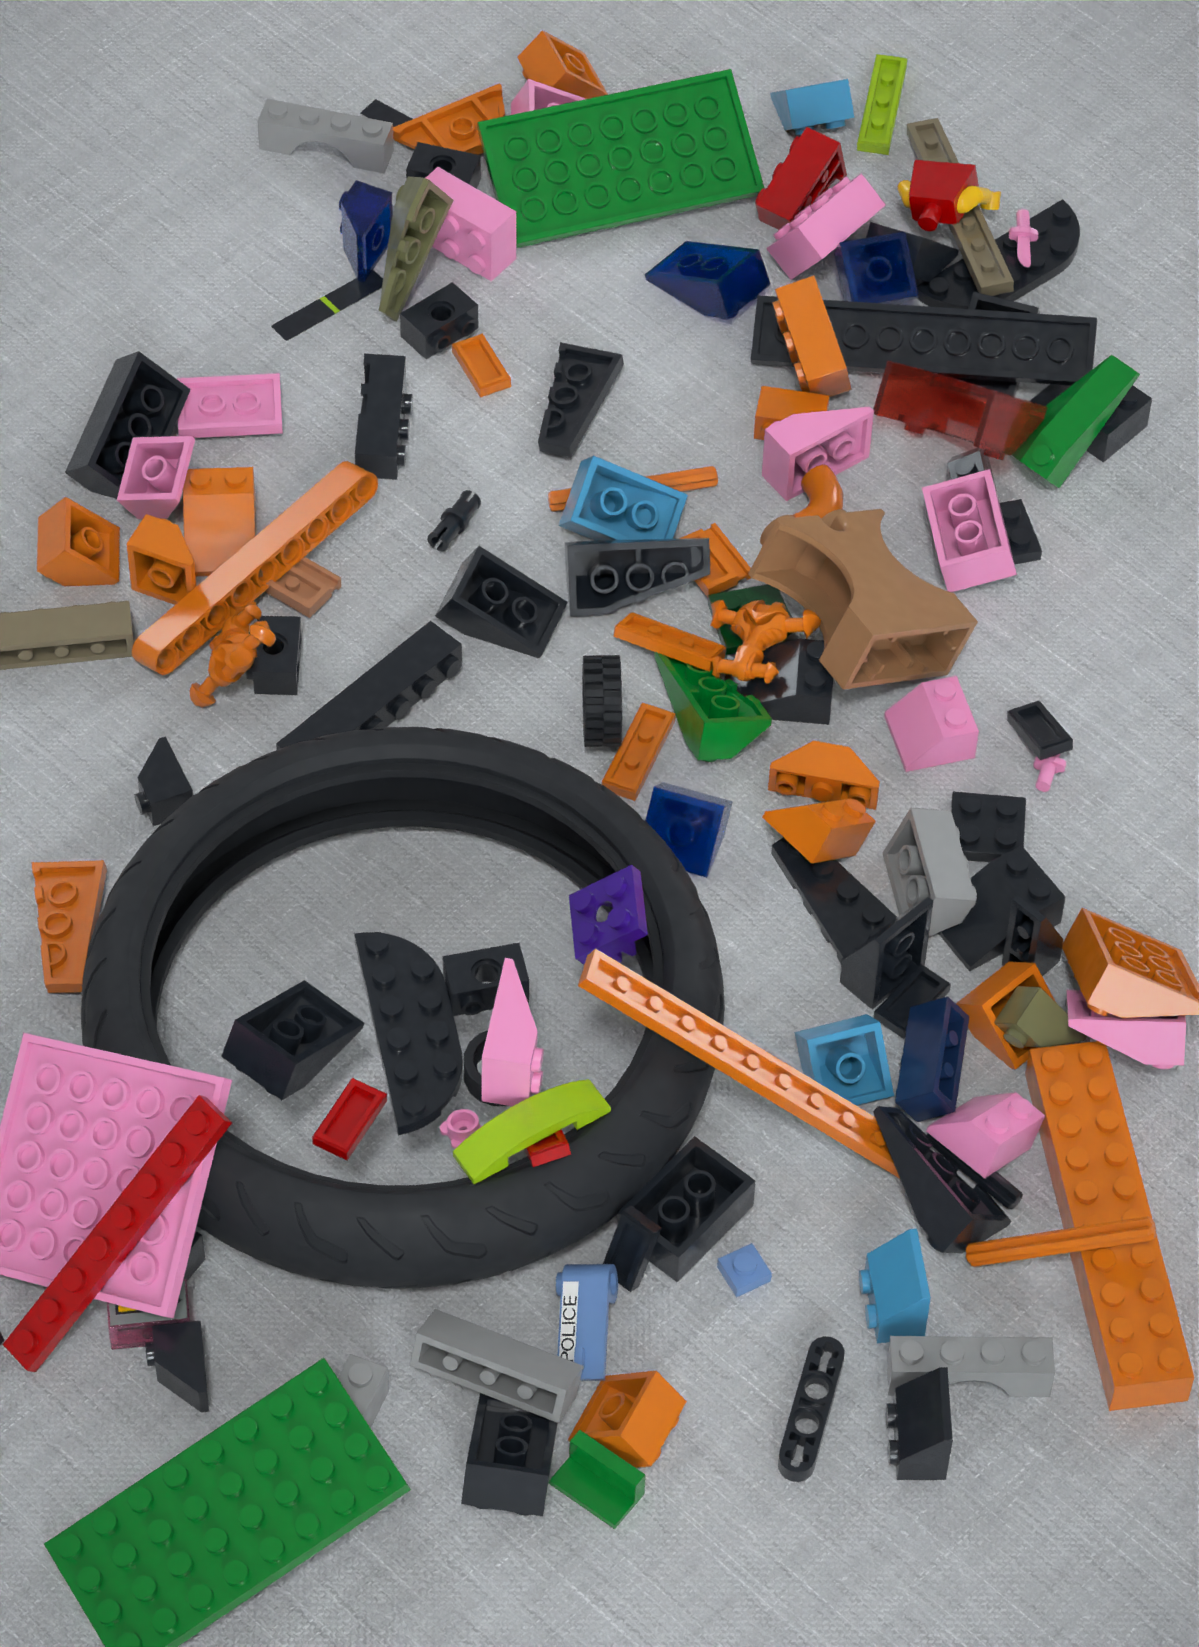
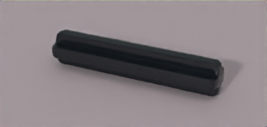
[927,1133,1023,1209]

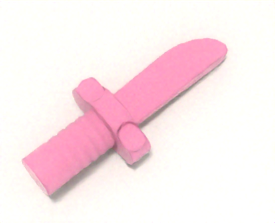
[1009,209,1038,267]
[1033,754,1066,792]

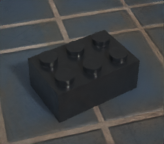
[617,1136,756,1282]

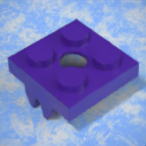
[569,865,648,965]

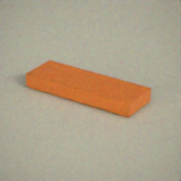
[613,612,726,672]
[601,702,676,801]

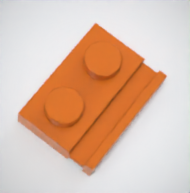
[679,523,751,598]

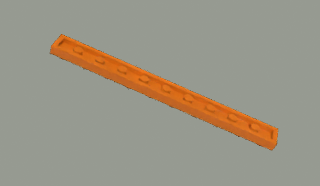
[578,949,900,1178]

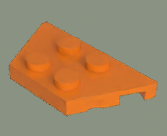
[393,83,505,155]

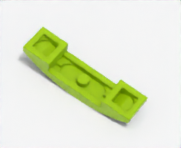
[453,1079,611,1184]

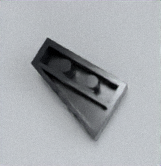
[355,353,413,480]

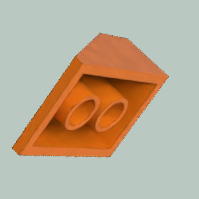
[183,467,256,577]

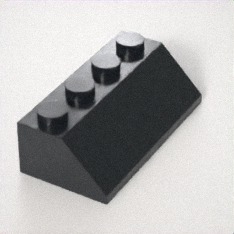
[65,351,191,499]

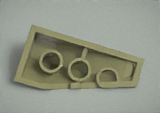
[379,176,454,322]

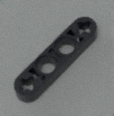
[778,1336,845,1482]

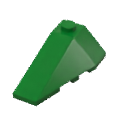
[1005,355,1140,488]
[654,652,772,762]

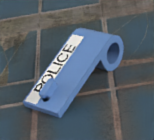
[556,1264,618,1381]

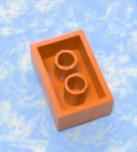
[772,275,852,397]

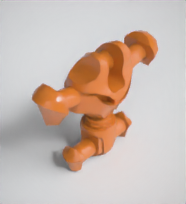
[710,600,821,684]
[189,601,276,707]

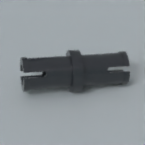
[427,490,481,551]

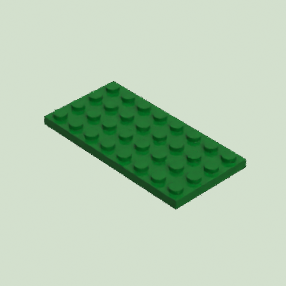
[477,69,764,248]
[44,1358,411,1647]

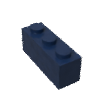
[895,996,969,1122]

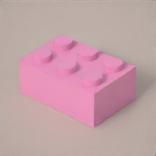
[426,167,516,281]
[766,173,886,280]
[922,469,1017,592]

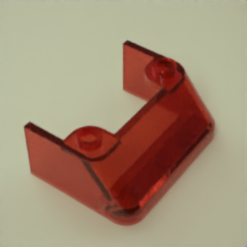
[873,360,1048,460]

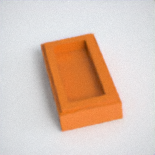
[452,333,511,397]

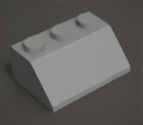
[882,808,977,936]

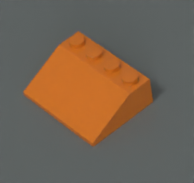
[1062,908,1199,1018]

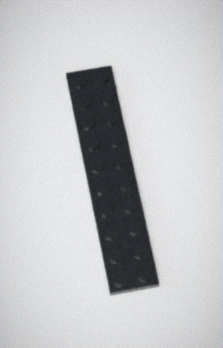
[751,295,1098,386]

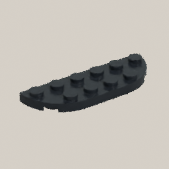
[914,199,1080,309]
[354,932,463,1136]

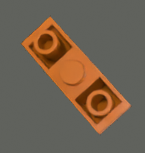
[768,741,880,810]

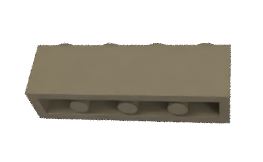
[0,601,134,670]

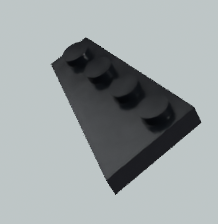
[538,342,624,458]
[771,837,897,963]

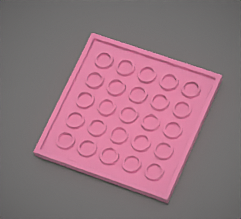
[0,1033,232,1318]

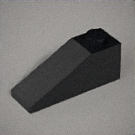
[1002,895,1064,976]

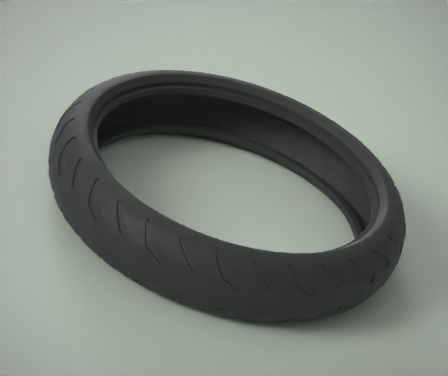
[81,727,725,1289]

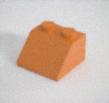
[517,30,608,99]
[37,497,120,587]
[127,514,196,605]
[762,798,876,863]
[956,962,1056,1069]
[568,1370,687,1468]

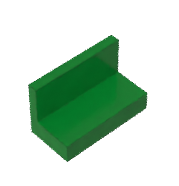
[549,1430,646,1529]

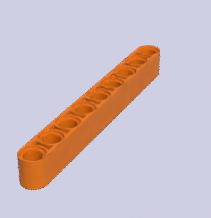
[132,461,378,675]

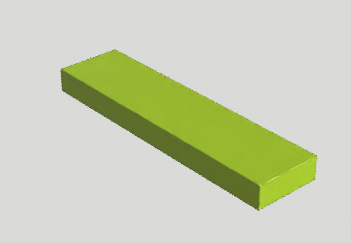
[857,54,908,155]

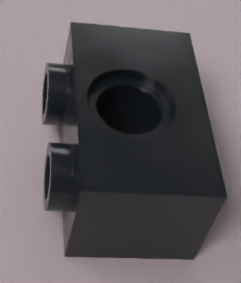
[406,142,481,189]
[400,282,478,359]
[246,616,302,695]
[442,943,529,1016]

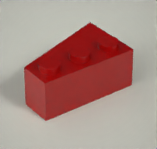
[755,127,847,230]

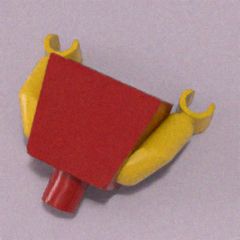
[897,160,1001,232]

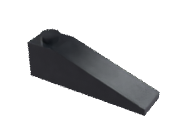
[565,538,711,616]
[873,1106,1012,1254]

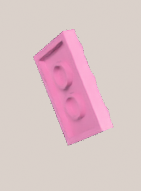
[177,373,283,438]

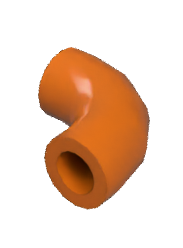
[792,464,844,519]

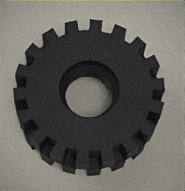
[582,655,622,747]

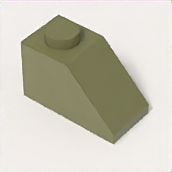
[994,986,1088,1048]

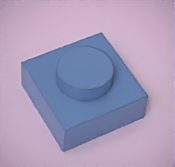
[717,1243,772,1298]

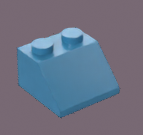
[770,79,855,135]
[794,1014,894,1105]
[859,1229,931,1343]

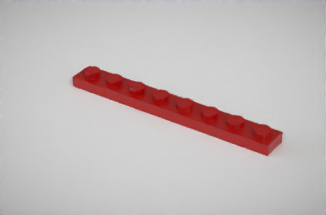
[2,1095,232,1372]

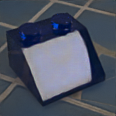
[339,180,393,282]
[834,231,919,305]
[645,782,733,878]

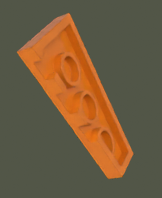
[31,860,107,993]

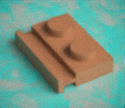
[258,557,341,618]

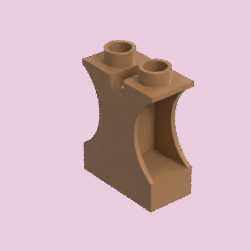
[748,509,978,690]

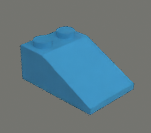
[558,455,688,540]

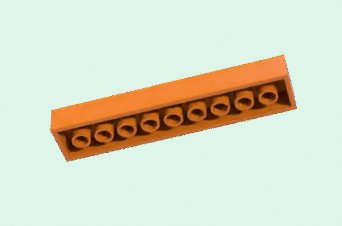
[1025,1041,1194,1411]

